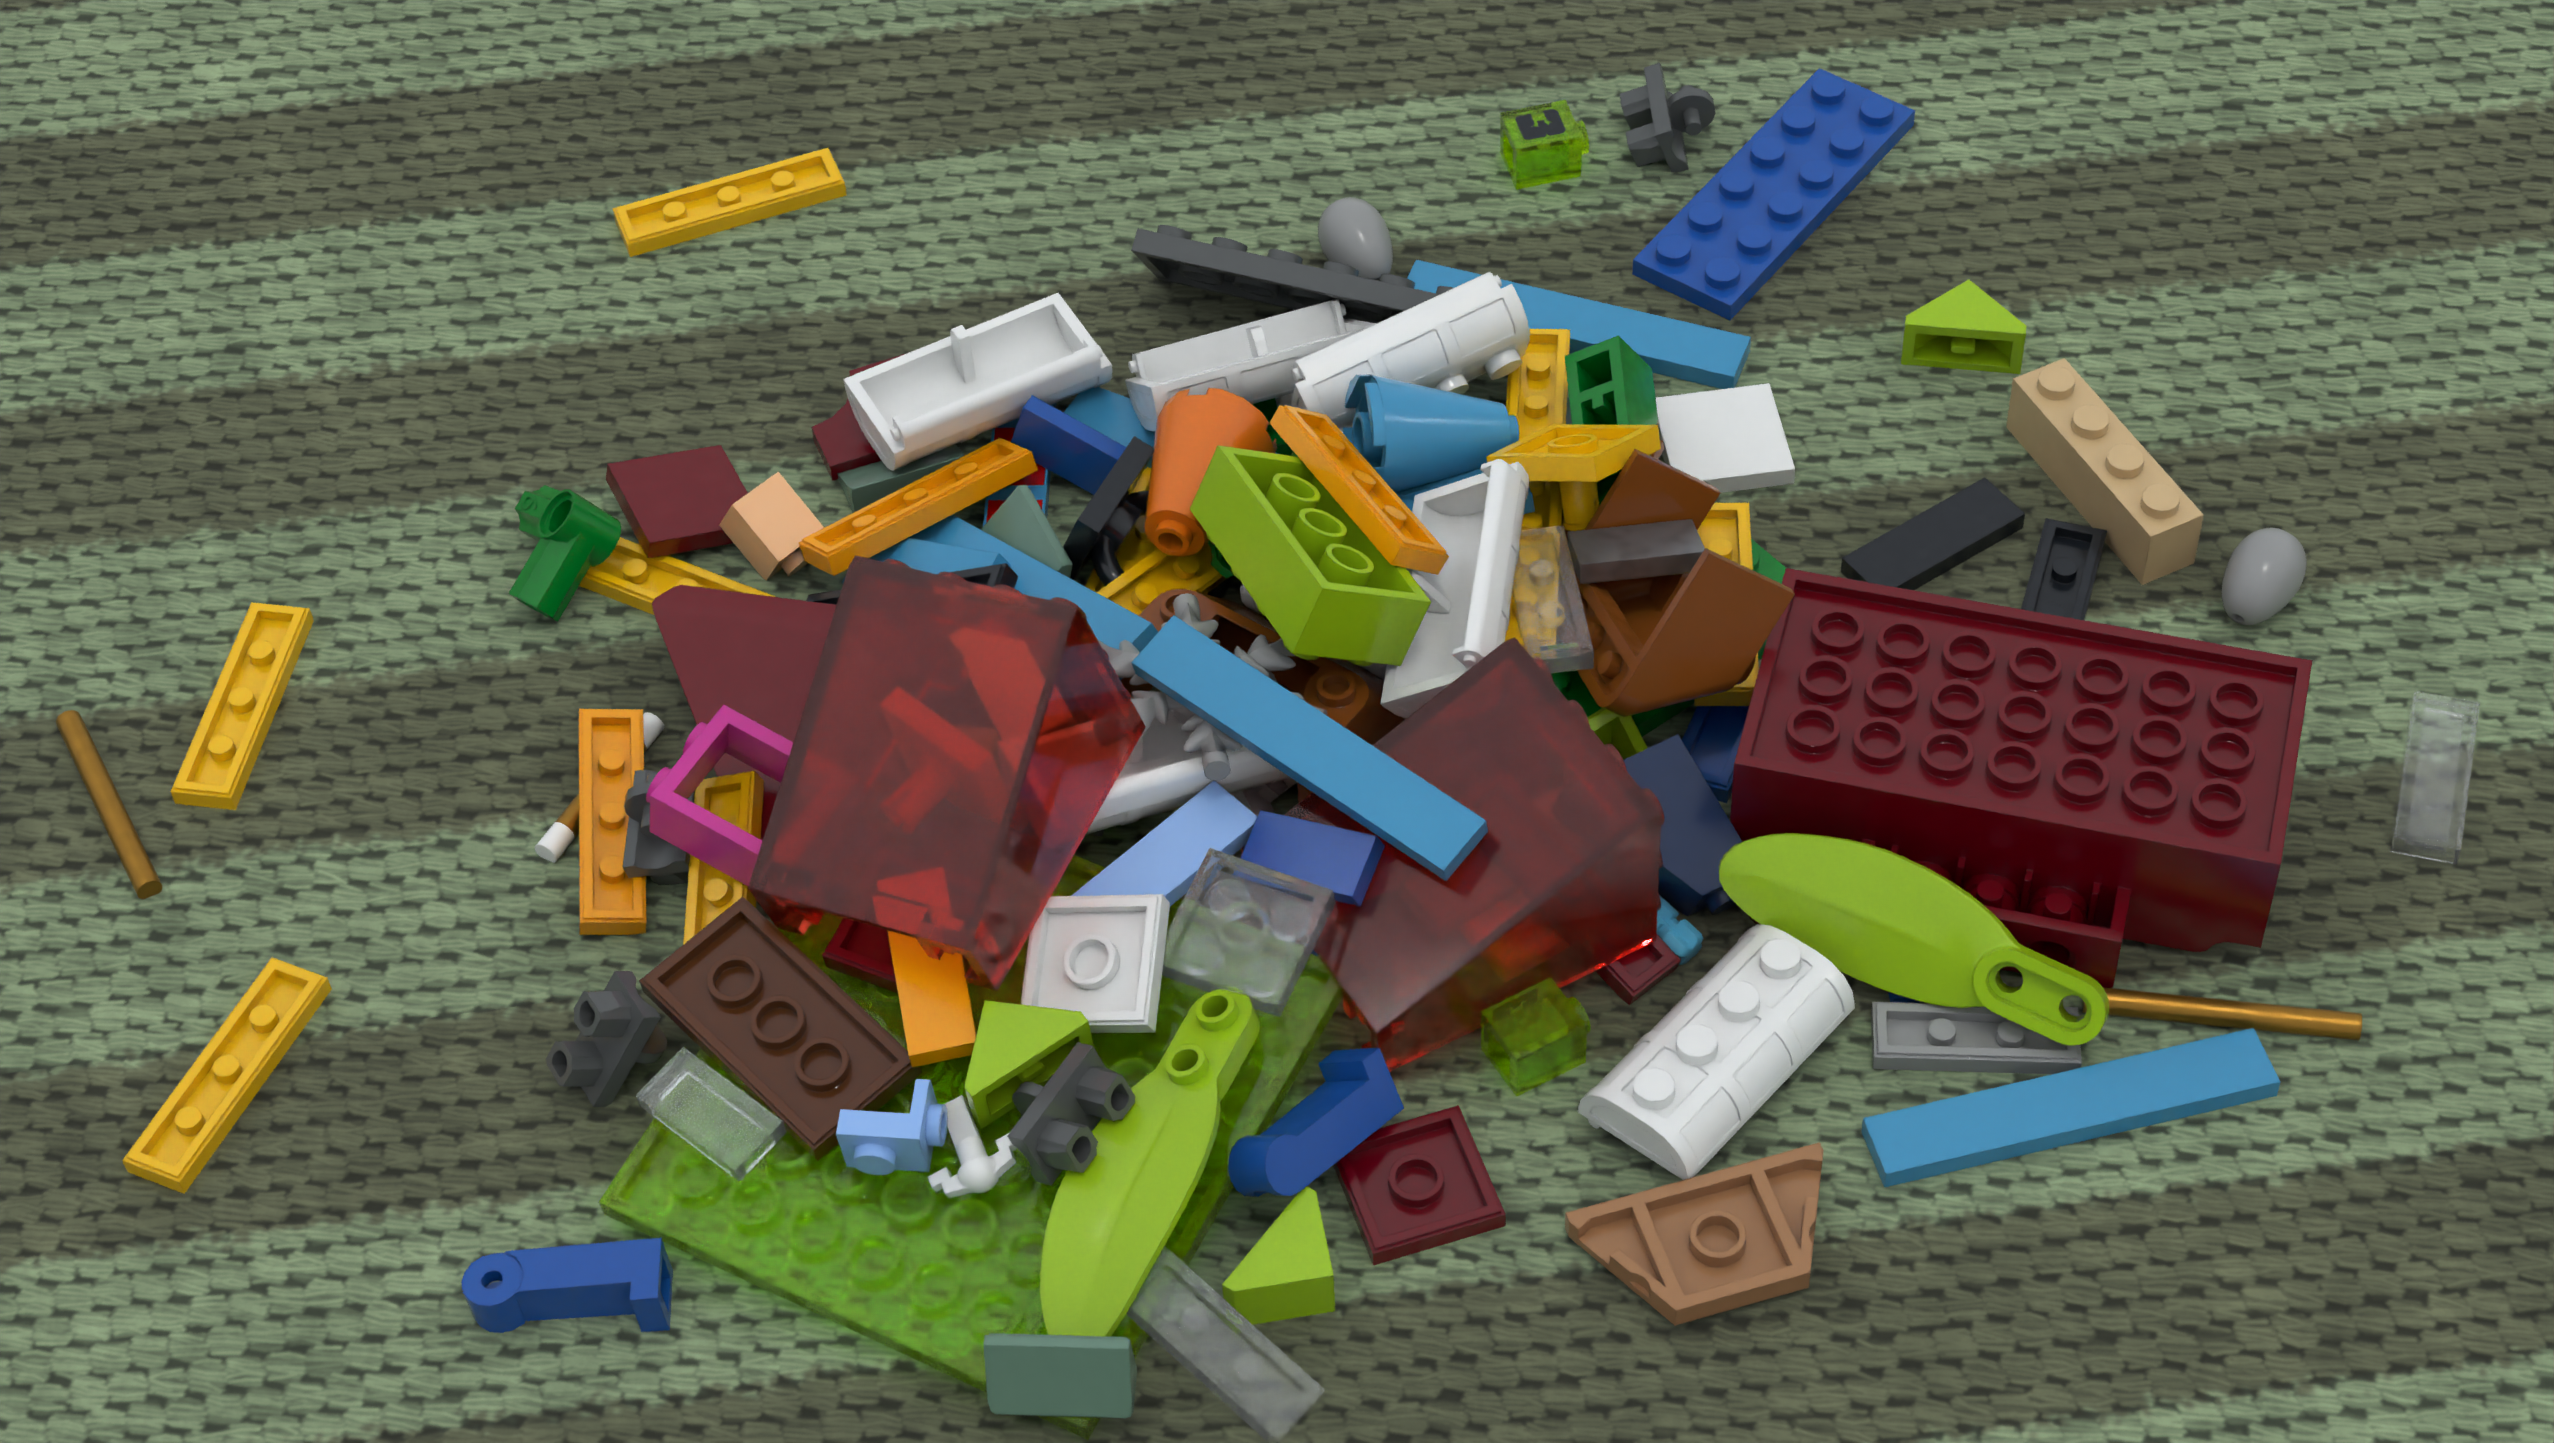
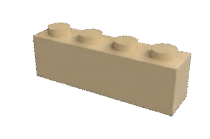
[2006,358,2204,585]

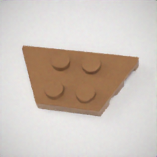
[1565,1142,1824,1326]

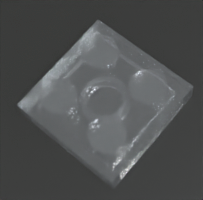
[1162,848,1336,1017]

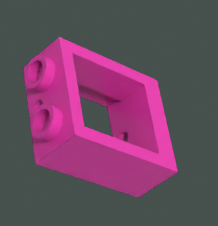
[646,705,858,906]

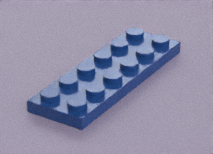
[1632,68,1915,321]

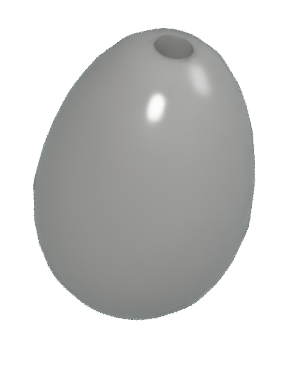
[1318,197,1393,281]
[2222,528,2307,625]

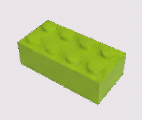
[1190,445,1431,666]

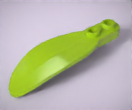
[1719,833,2109,1045]
[1040,988,1260,1337]

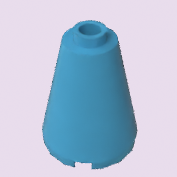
[1343,374,1519,493]

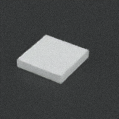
[1656,383,1795,493]
[1021,894,1170,1033]

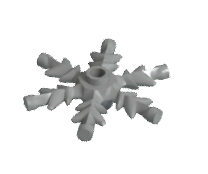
[1076,593,1327,781]

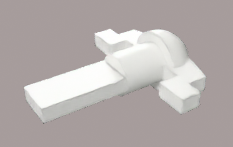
[928,1095,1017,1198]

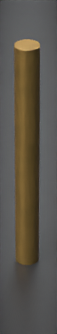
[56,710,162,900]
[2083,987,2362,1040]

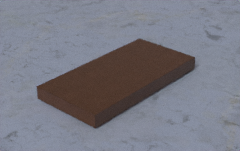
[639,897,922,1161]

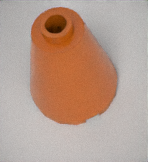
[1144,388,1277,556]

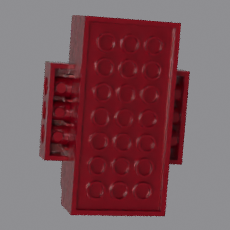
[1730,568,2312,988]

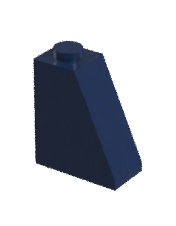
[1553,734,1742,916]

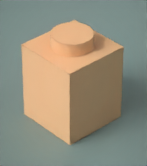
[719,472,824,580]

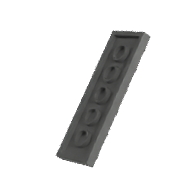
[1131,225,1453,324]

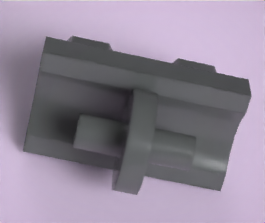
[1619,62,1715,172]
[622,770,695,885]
[546,971,667,1107]
[1007,1042,1135,1186]

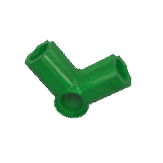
[508,485,621,622]

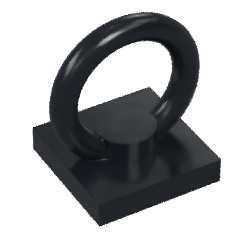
[1063,436,1232,598]

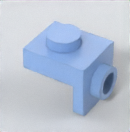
[836,1079,948,1175]

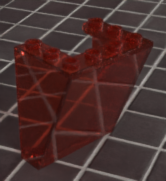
[748,556,1146,991]
[1241,637,1665,1072]

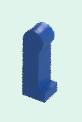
[1228,1048,1404,1197]
[461,1238,673,1333]

